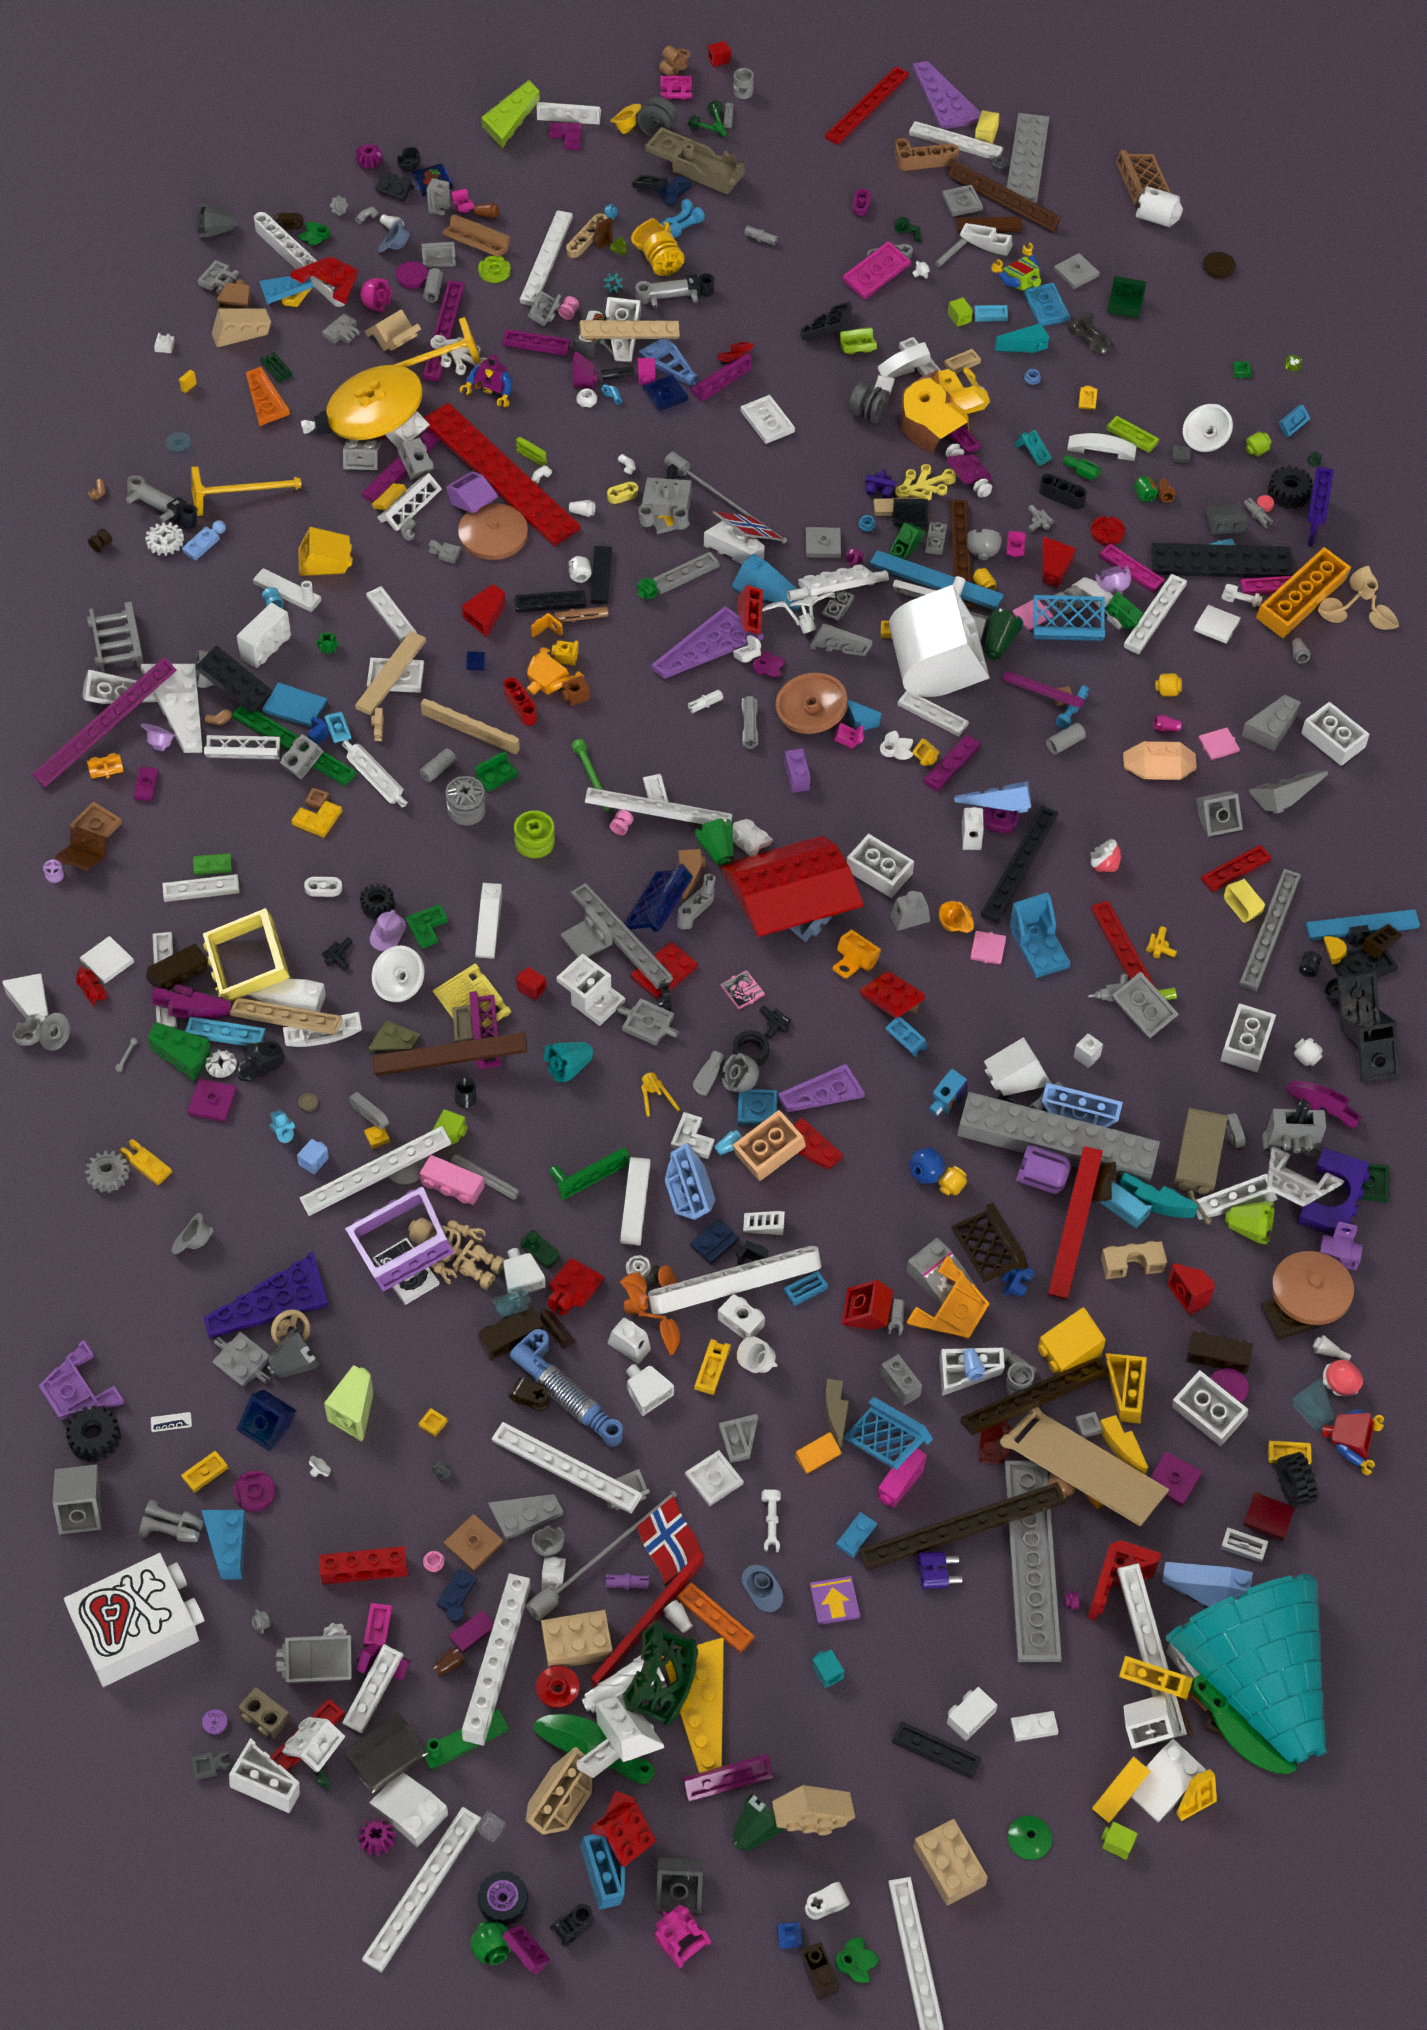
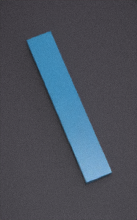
[1305,909,1420,941]

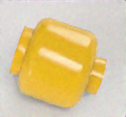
[1155,673,1182,697]
[938,1166,967,1196]

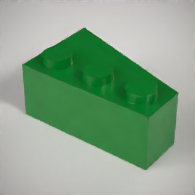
[147,1022,211,1082]

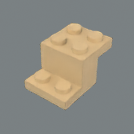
[364,309,421,351]

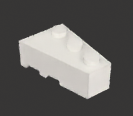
[704,521,765,564]
[229,1738,300,1813]

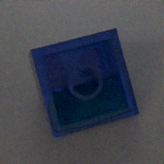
[236,1389,297,1451]

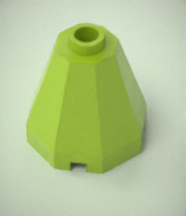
[1225,1201,1274,1244]

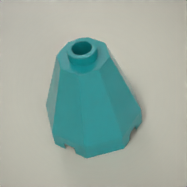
[543,1042,593,1083]

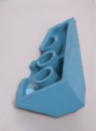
[731,554,803,611]

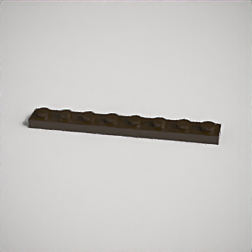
[960,1358,1108,1435]

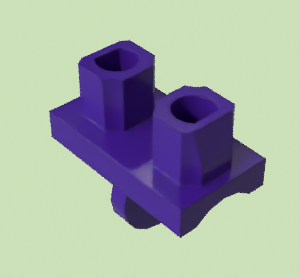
[865,469,897,499]

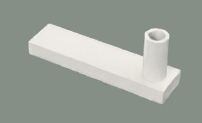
[253,568,321,612]
[893,576,966,598]

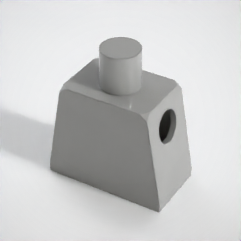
[890,891,930,931]

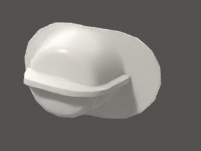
[737,1336,778,1373]

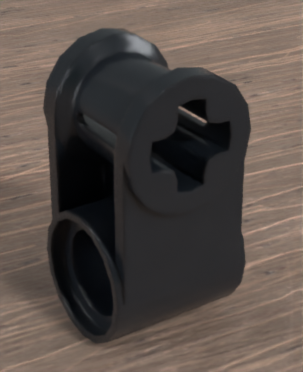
[550,1904,594,1947]

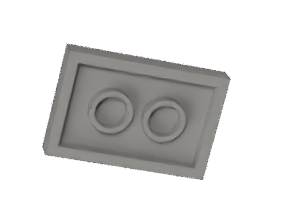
[1111,972,1179,1040]

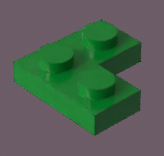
[406,904,448,949]

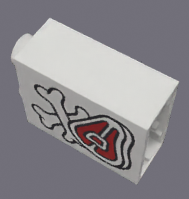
[63,1553,205,1687]

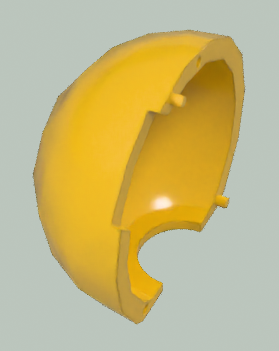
[631,218,671,251]

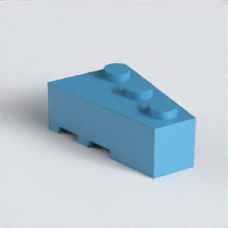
[201,1510,247,1580]
[580,1834,625,1910]

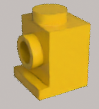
[551,640,579,666]

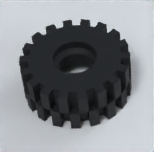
[1268,465,1313,509]
[66,1405,121,1462]
[1276,1452,1318,1508]

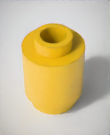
[973,568,997,591]

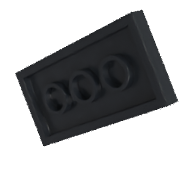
[195,645,273,715]

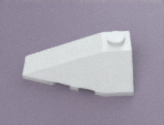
[605,297,641,363]
[82,670,157,704]
[248,979,326,1012]

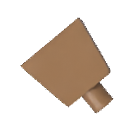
[217,279,251,309]

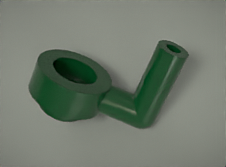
[894,217,921,243]

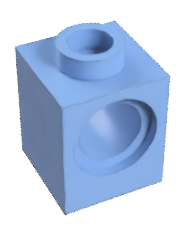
[297,1139,329,1175]

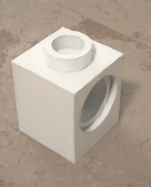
[1073,1034,1103,1068]

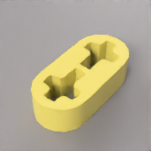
[607,482,638,504]

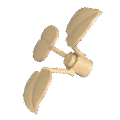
[1318,566,1399,630]

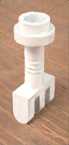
[1222,584,1262,607]

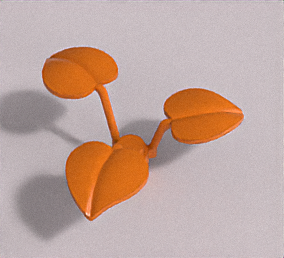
[620,1265,680,1356]

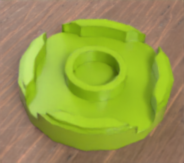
[478,256,511,283]

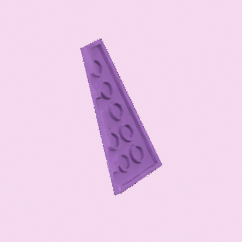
[912,61,981,130]
[651,606,764,679]

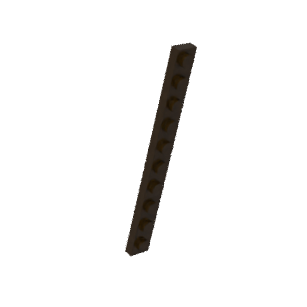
[859,1482,1066,1571]

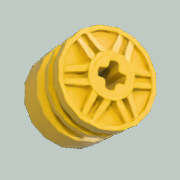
[643,231,685,276]

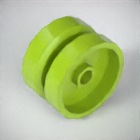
[514,811,555,858]

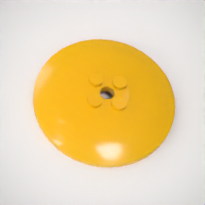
[326,365,423,440]

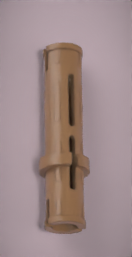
[554,606,608,623]

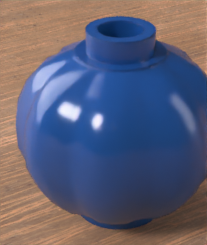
[908,1148,945,1184]

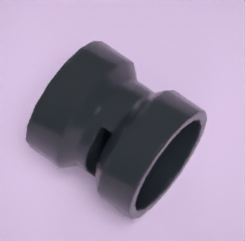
[1298,951,1322,977]

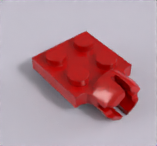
[547,1258,605,1316]

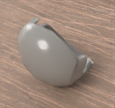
[13,1016,42,1046]
[531,1525,565,1557]

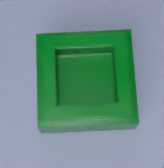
[1232,362,1252,378]

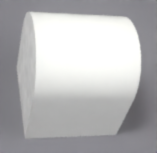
[889,585,990,697]

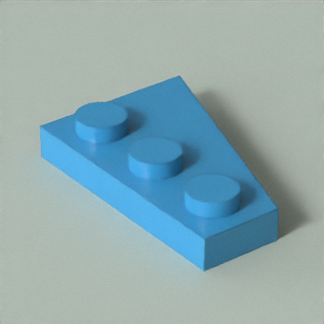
[259,276,314,304]

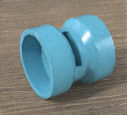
[262,587,284,609]

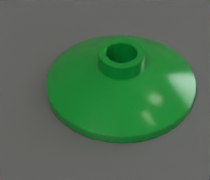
[1008,1816,1052,1860]

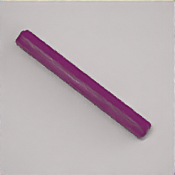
[1003,671,1084,708]

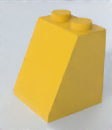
[298,527,353,576]
[1038,1307,1106,1374]

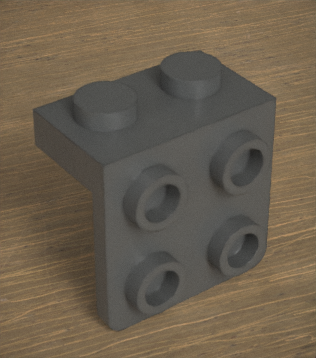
[1205,505,1249,535]

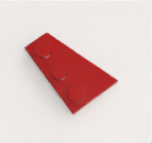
[793,1118,843,1170]

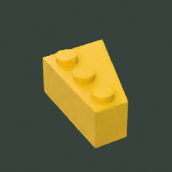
[1105,1353,1147,1424]

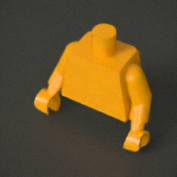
[526,647,584,696]

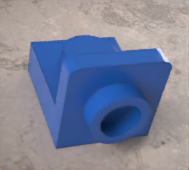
[307,716,328,745]

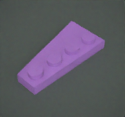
[778,1064,865,1112]

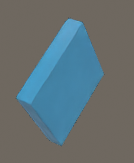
[738,1089,778,1126]

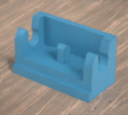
[885,1016,927,1057]

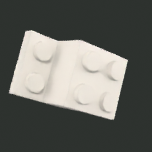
[557,953,625,1026]

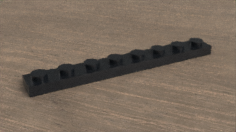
[981,805,1058,924]

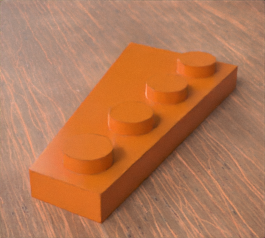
[246,367,290,426]

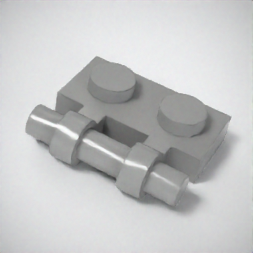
[197,260,239,295]

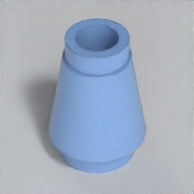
[963,1348,985,1381]

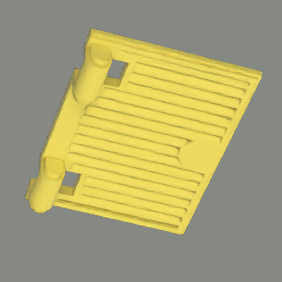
[433,963,511,1028]

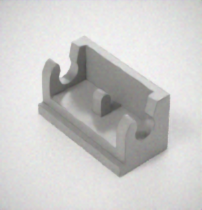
[427,178,451,215]
[422,242,456,268]

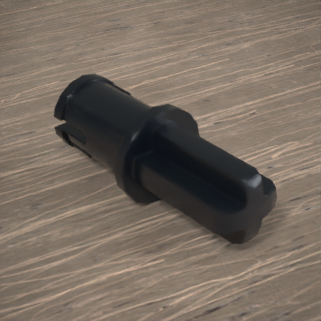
[601,366,635,380]

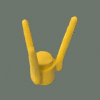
[641,1072,680,1117]

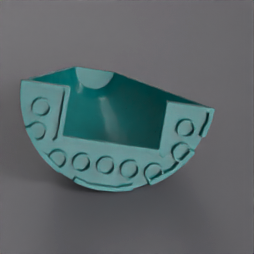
[1165,1574,1328,1764]

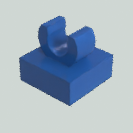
[777,1922,802,1949]

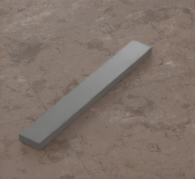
[1239,869,1301,992]
[571,883,673,989]

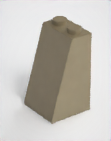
[1173,1108,1228,1195]

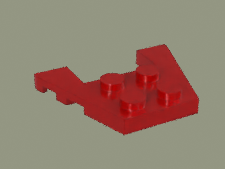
[290,256,358,304]

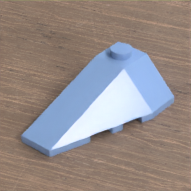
[954,781,1031,813]
[1162,1562,1253,1607]

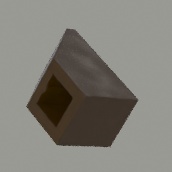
[800,1942,840,2001]

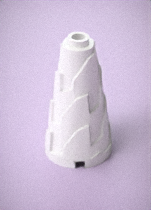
[582,1656,667,1713]

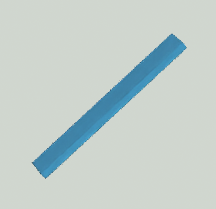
[870,550,1004,610]

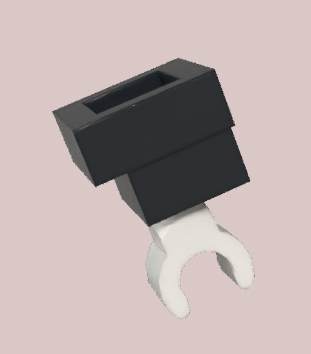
[301,411,331,435]

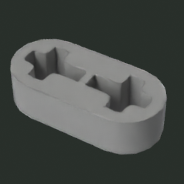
[1226,1113,1245,1148]

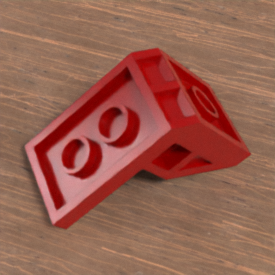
[1088,1540,1162,1621]

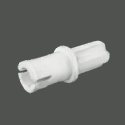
[688,690,723,714]

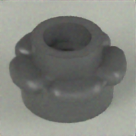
[991,156,1007,171]
[431,1461,451,1480]

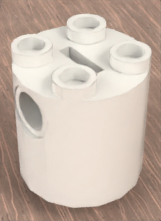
[1136,186,1183,227]

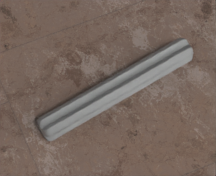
[451,1154,519,1200]

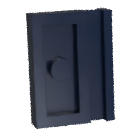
[691,1219,740,1265]

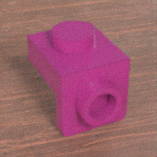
[451,188,474,213]
[1006,531,1026,557]
[834,723,864,749]

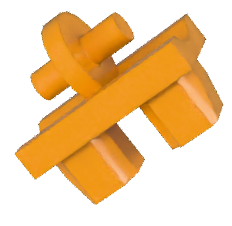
[87,753,124,779]

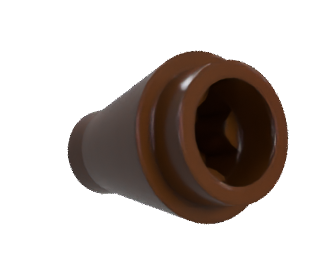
[432,1647,466,1677]

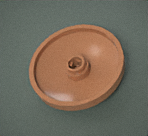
[458,503,528,560]
[776,673,848,734]
[1272,1251,1354,1325]

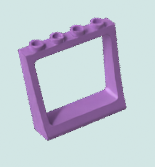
[345,1186,454,1292]

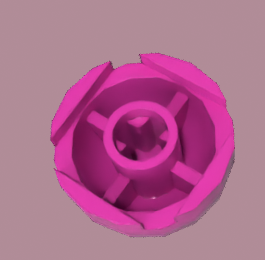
[360,278,392,312]

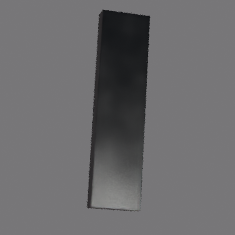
[591,546,612,604]
[514,590,586,613]
[892,1721,982,1779]

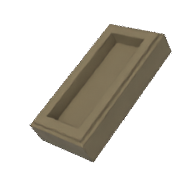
[453,1005,473,1043]

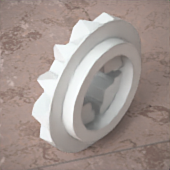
[205,1049,237,1078]

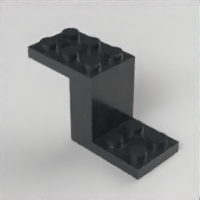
[1337,970,1400,1083]

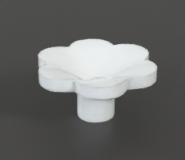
[309,1456,331,1477]

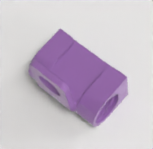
[1319,1222,1363,1271]

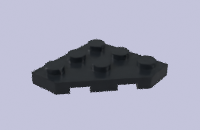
[800,301,853,341]

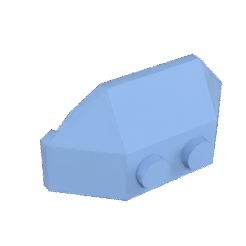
[1042,1083,1123,1128]
[665,1143,716,1220]

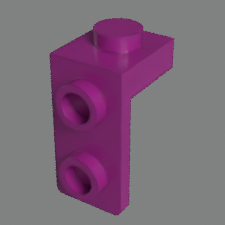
[356,1643,410,1681]

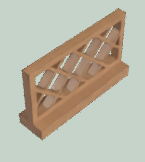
[1116,150,1171,206]

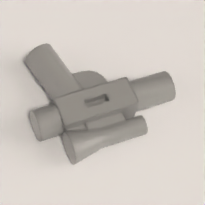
[1027,505,1054,533]

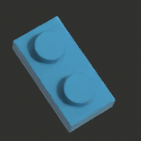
[1278,404,1310,437]
[836,1512,878,1558]

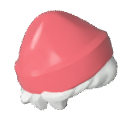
[1090,839,1121,872]
[1323,1360,1363,1396]

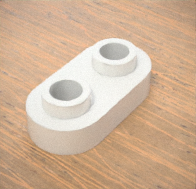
[304,877,342,897]

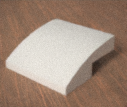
[1194,605,1241,643]

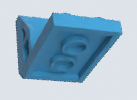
[1010,892,1071,978]

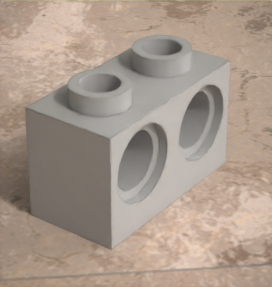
[280,734,324,780]

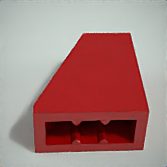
[1041,536,1076,588]
[461,584,506,637]

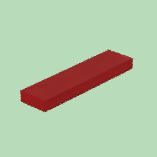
[1201,844,1272,892]
[270,1698,345,1772]

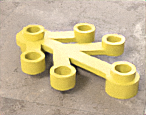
[895,464,956,501]

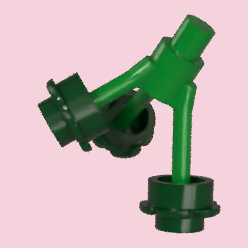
[688,100,728,138]

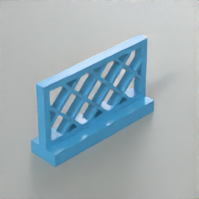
[1032,595,1105,641]
[843,1397,933,1470]

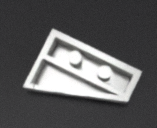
[939,1348,1005,1396]

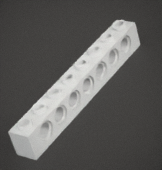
[462,1573,530,1746]

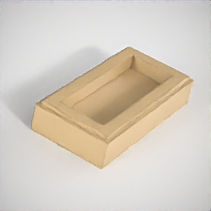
[944,349,981,374]

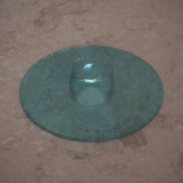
[165,432,191,452]

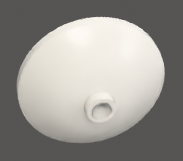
[1183,404,1233,452]
[372,946,425,1002]

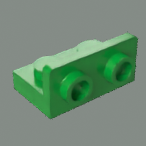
[1105,591,1144,631]
[475,751,518,793]

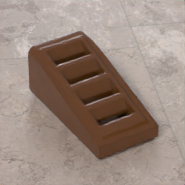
[593,217,612,250]

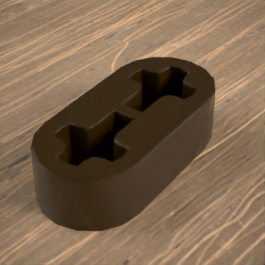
[273,213,303,230]

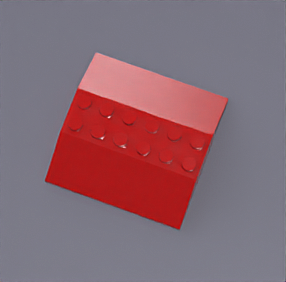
[719,835,864,937]

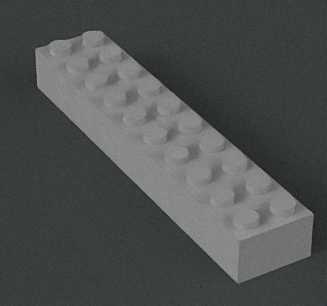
[957,1092,1160,1185]

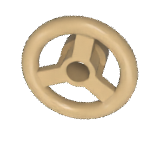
[271,1310,310,1346]

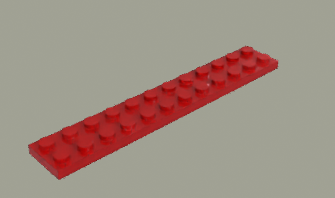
[424,402,581,546]

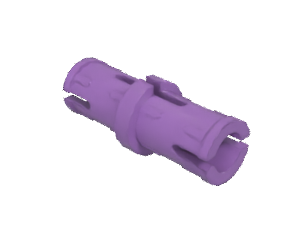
[606,1573,649,1590]

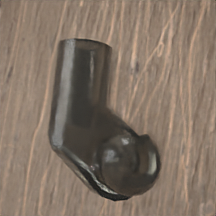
[644,1265,660,1287]

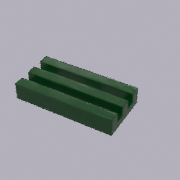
[260,352,292,383]

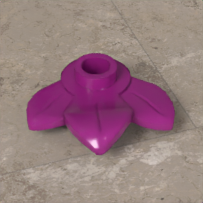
[752,651,786,677]

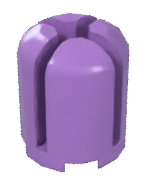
[1016,1145,1071,1194]

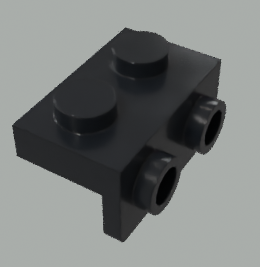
[375,172,415,202]
[892,499,928,527]

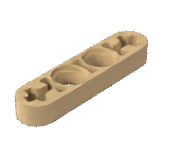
[566,213,607,258]

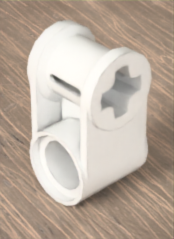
[805,1882,850,1920]

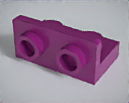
[502,1925,551,1975]

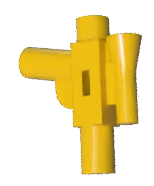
[1146,926,1177,958]

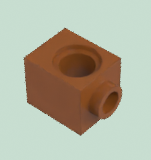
[561,675,590,707]

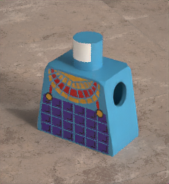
[928,1069,968,1116]

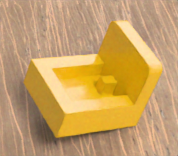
[912,738,940,766]

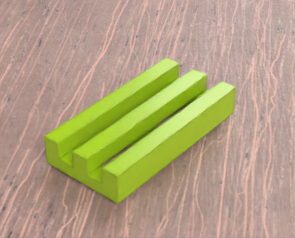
[516,437,547,466]

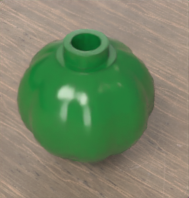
[470,1921,511,1965]

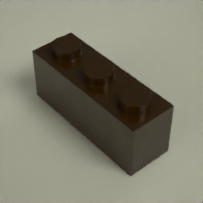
[146,943,208,991]
[478,1306,544,1361]
[1186,1331,1253,1374]

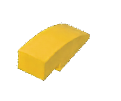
[1100,1415,1148,1475]

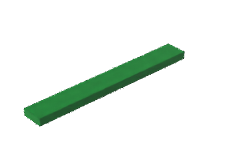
[232,706,356,786]

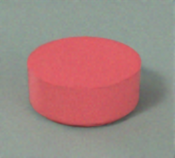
[1256,495,1274,512]

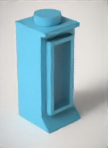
[1100,1182,1152,1229]

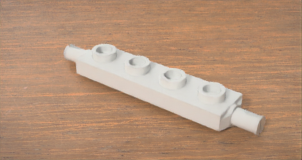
[342,740,407,807]

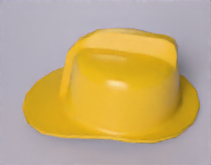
[610,104,642,134]

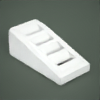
[743,1211,785,1235]

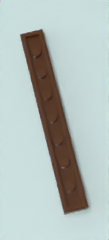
[948,161,1062,232]
[950,500,973,610]
[373,1032,527,1076]

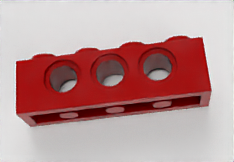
[319,1546,408,1585]

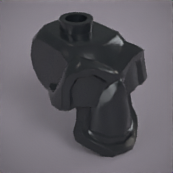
[236,1041,285,1082]

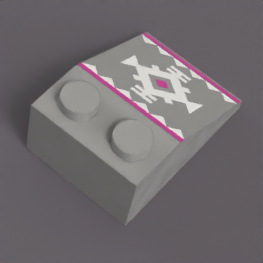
[906,1238,977,1306]

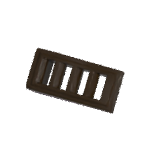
[1362,924,1402,958]

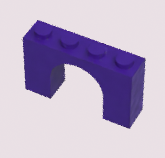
[1297,1147,1371,1236]

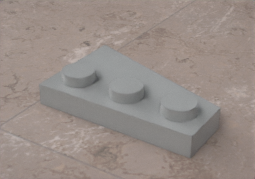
[810,623,873,656]
[488,1494,563,1541]

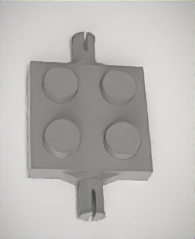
[618,998,679,1046]
[212,1332,270,1388]

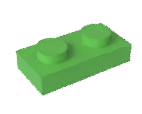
[193,853,232,876]

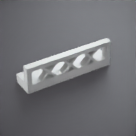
[537,102,601,125]
[377,473,442,531]
[204,735,280,759]

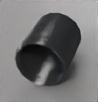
[455,1077,476,1108]

